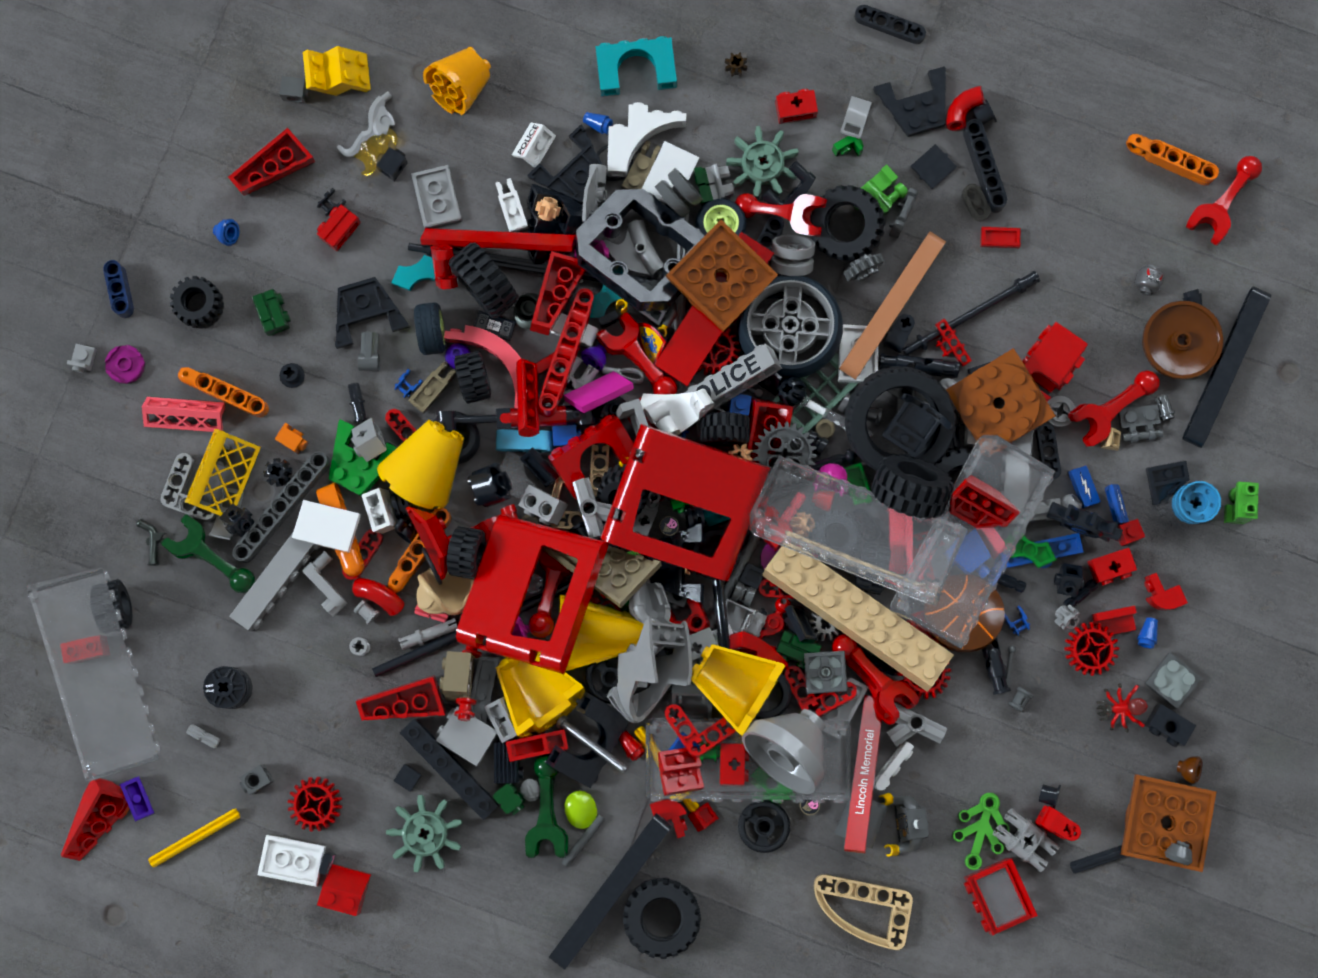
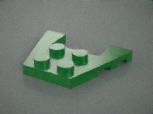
[329,419,397,496]

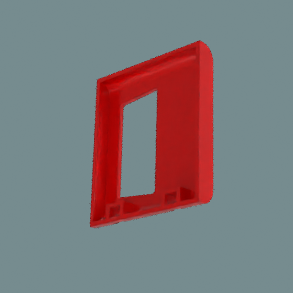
[600,424,770,581]
[456,515,609,675]

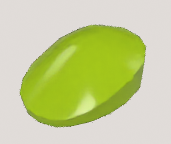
[564,790,597,829]

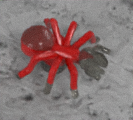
[1096,683,1148,733]

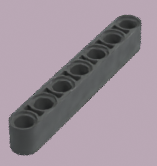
[233,451,331,563]

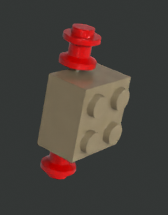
[440,642,483,721]

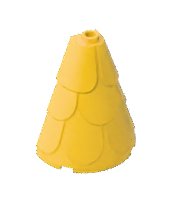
[560,595,644,671]

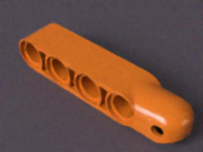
[1126,134,1219,185]
[178,367,269,418]
[316,482,364,577]
[388,508,451,593]

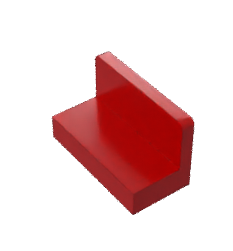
[1092,605,1137,637]

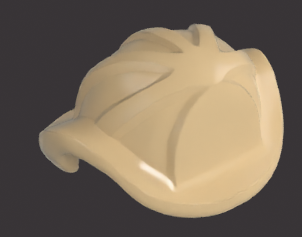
[417,568,474,615]

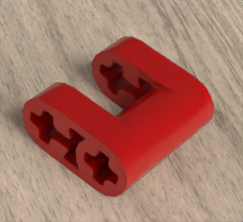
[431,244,458,289]

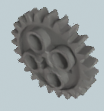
[753,421,817,486]

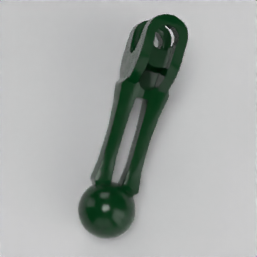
[161,515,255,593]
[525,754,569,858]

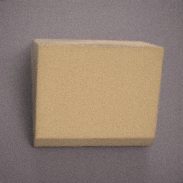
[1101,427,1121,451]

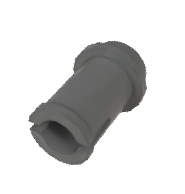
[1155,395,1175,421]

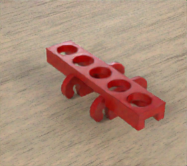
[935,318,972,367]

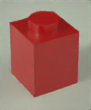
[1117,519,1145,546]

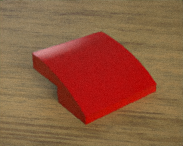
[658,746,704,796]

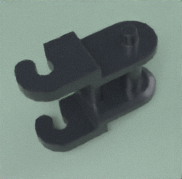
[317,188,346,216]

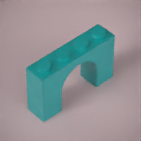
[595,36,677,97]

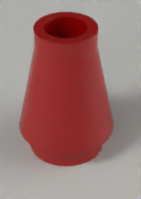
[619,731,646,761]

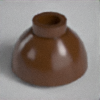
[1177,756,1203,784]

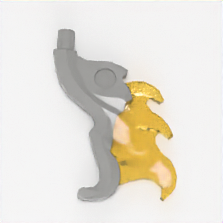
[337,91,398,175]

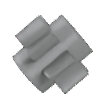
[1054,604,1080,630]

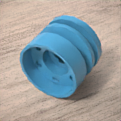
[1172,481,1221,524]

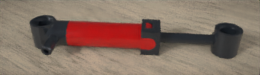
[436,405,595,431]

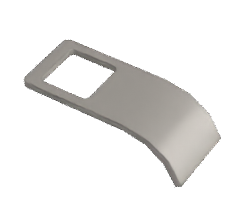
[840,96,872,139]
[209,488,244,540]

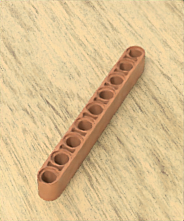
[839,231,946,380]

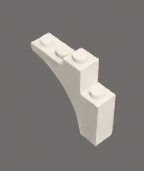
[607,102,686,177]

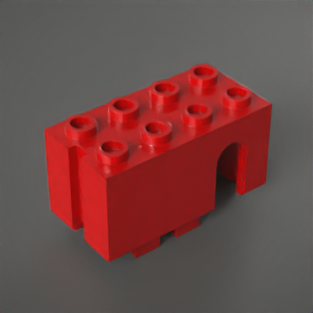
[1022,322,1088,402]

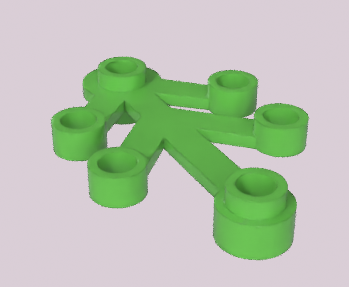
[952,793,1010,870]

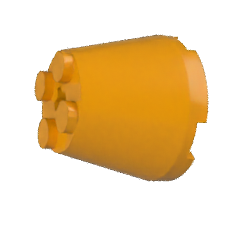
[423,47,491,115]

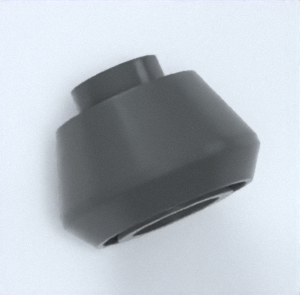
[1164,840,1192,866]

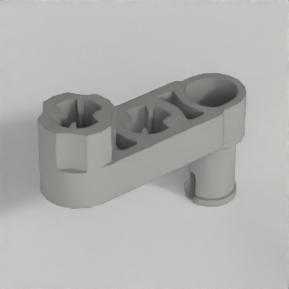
[630,491,660,551]
[302,550,348,617]

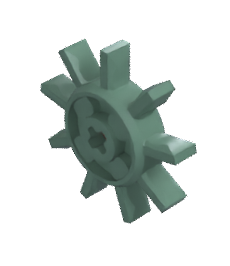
[726,126,799,199]
[386,795,463,872]

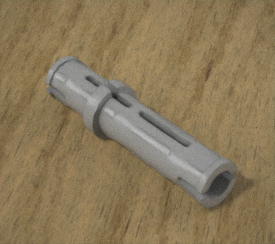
[398,618,458,650]

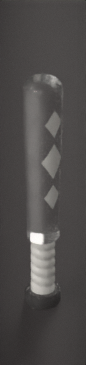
[800,396,872,438]

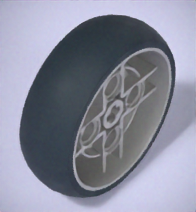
[737,275,843,378]

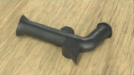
[136,519,166,566]

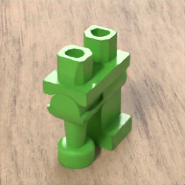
[853,164,908,219]
[1224,482,1259,524]

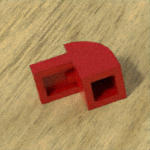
[1144,573,1188,611]
[650,799,688,838]

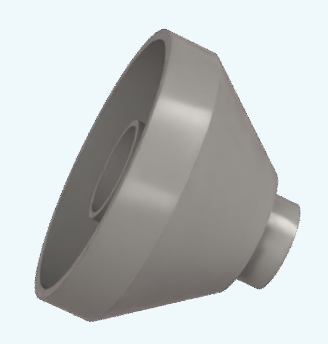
[742,709,825,795]

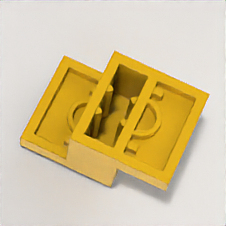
[303,46,371,96]

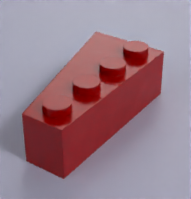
[228,128,315,196]
[530,251,586,336]
[356,675,447,720]

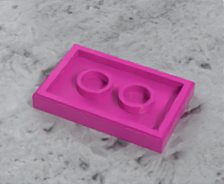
[564,371,634,413]

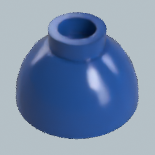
[213,219,240,246]

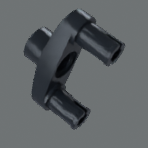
[762,161,816,205]

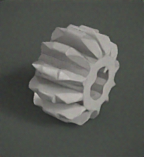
[809,613,839,641]

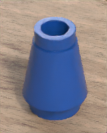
[583,112,613,134]
[1137,618,1158,649]

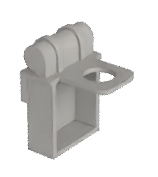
[726,599,767,637]

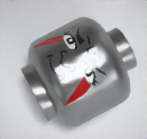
[1135,265,1164,295]

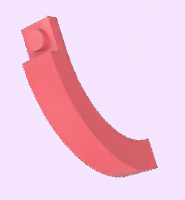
[444,325,521,408]

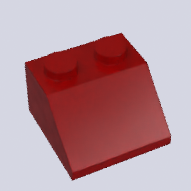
[317,864,371,916]

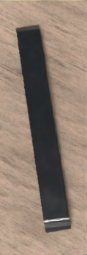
[1182,286,1271,448]
[549,813,673,970]

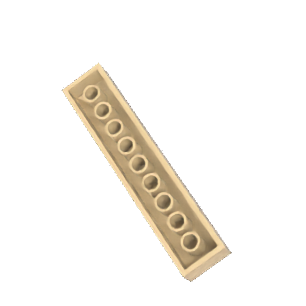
[762,538,954,692]

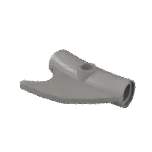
[582,164,607,222]
[604,220,664,278]

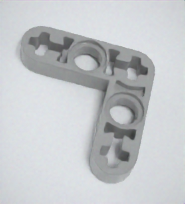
[160,453,217,521]

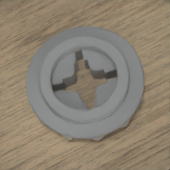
[1047,396,1075,427]

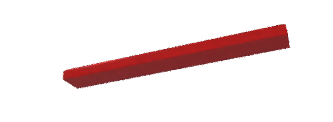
[420,228,576,252]

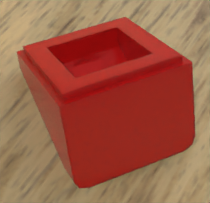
[688,802,719,832]

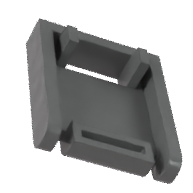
[889,188,918,239]
[671,685,712,722]

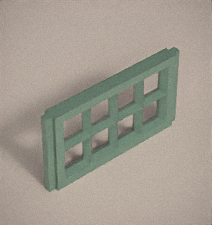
[773,353,859,434]

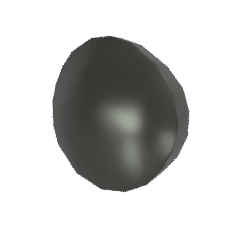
[514,292,539,330]

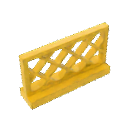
[185,429,261,516]

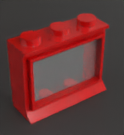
[963,857,1038,936]

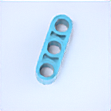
[496,429,553,452]

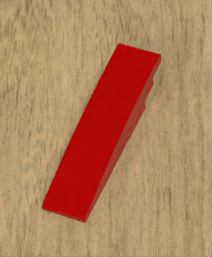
[655,232,774,386]

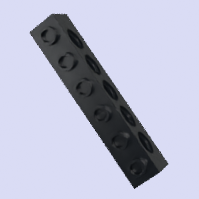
[400,719,500,820]

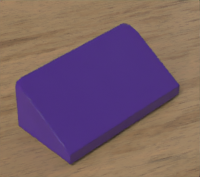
[120,776,155,822]

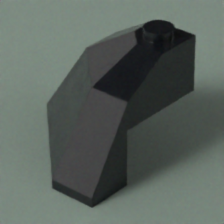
[527,184,591,264]

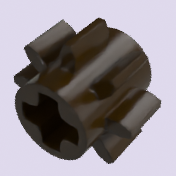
[725,52,748,77]

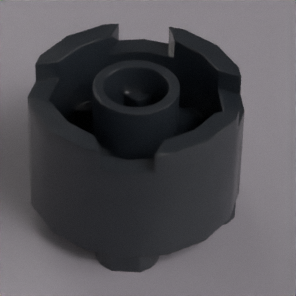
[467,463,512,508]

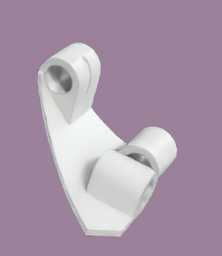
[640,389,714,436]

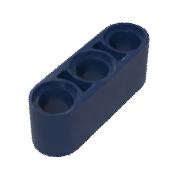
[103,260,134,318]

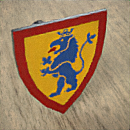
[637,323,671,367]

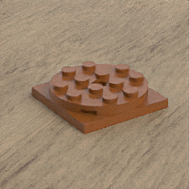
[666,220,778,332]
[946,348,1056,457]
[1121,774,1217,872]

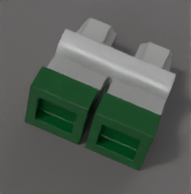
[694,164,734,207]

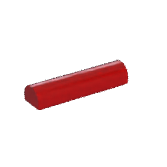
[516,358,539,437]

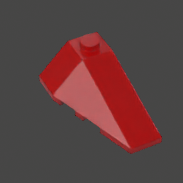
[746,398,793,465]
[61,777,130,861]

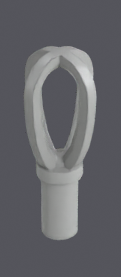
[602,366,644,384]

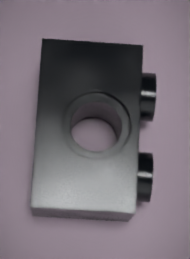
[1145,704,1197,747]

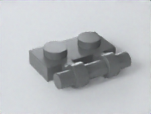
[1118,404,1163,443]

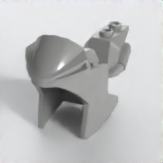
[607,579,692,723]

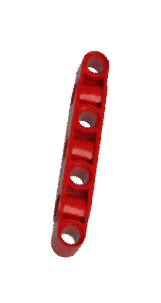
[539,288,594,417]

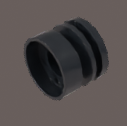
[203,666,253,709]

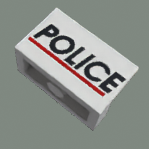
[512,123,556,167]

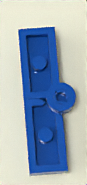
[1002,533,1083,569]

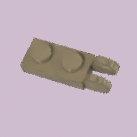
[622,140,662,189]
[408,361,456,414]

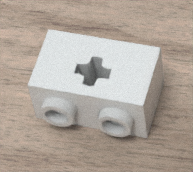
[362,488,398,534]

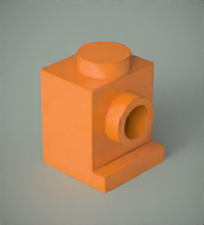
[275,423,308,454]

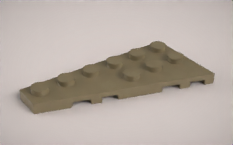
[542,546,662,608]

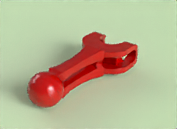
[1186,156,1262,246]
[735,193,827,237]
[596,312,677,395]
[1068,370,1160,447]
[528,550,572,638]
[832,634,919,725]

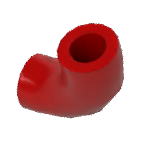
[946,86,984,131]
[352,578,405,616]

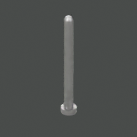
[556,715,628,773]

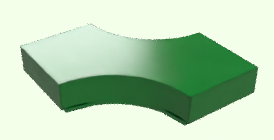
[1003,532,1056,568]

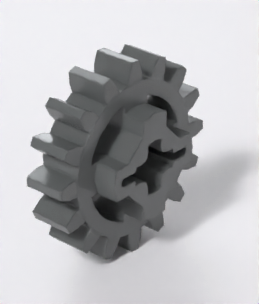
[844,253,885,281]

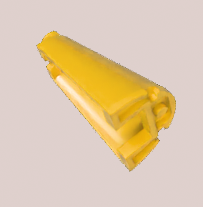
[377,420,464,509]
[691,644,786,736]
[496,653,585,738]

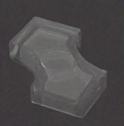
[500,451,536,499]

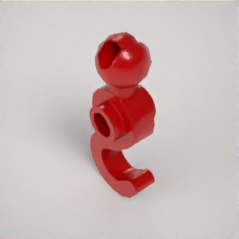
[758,597,790,650]

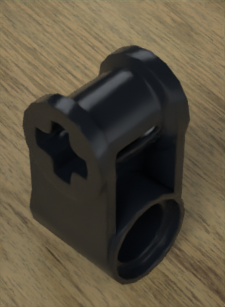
[883,314,915,353]

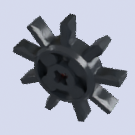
[1046,502,1123,542]

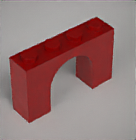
[548,415,639,500]

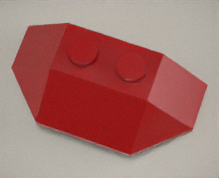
[949,475,1020,528]
[406,506,451,580]

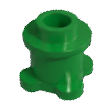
[700,740,721,762]

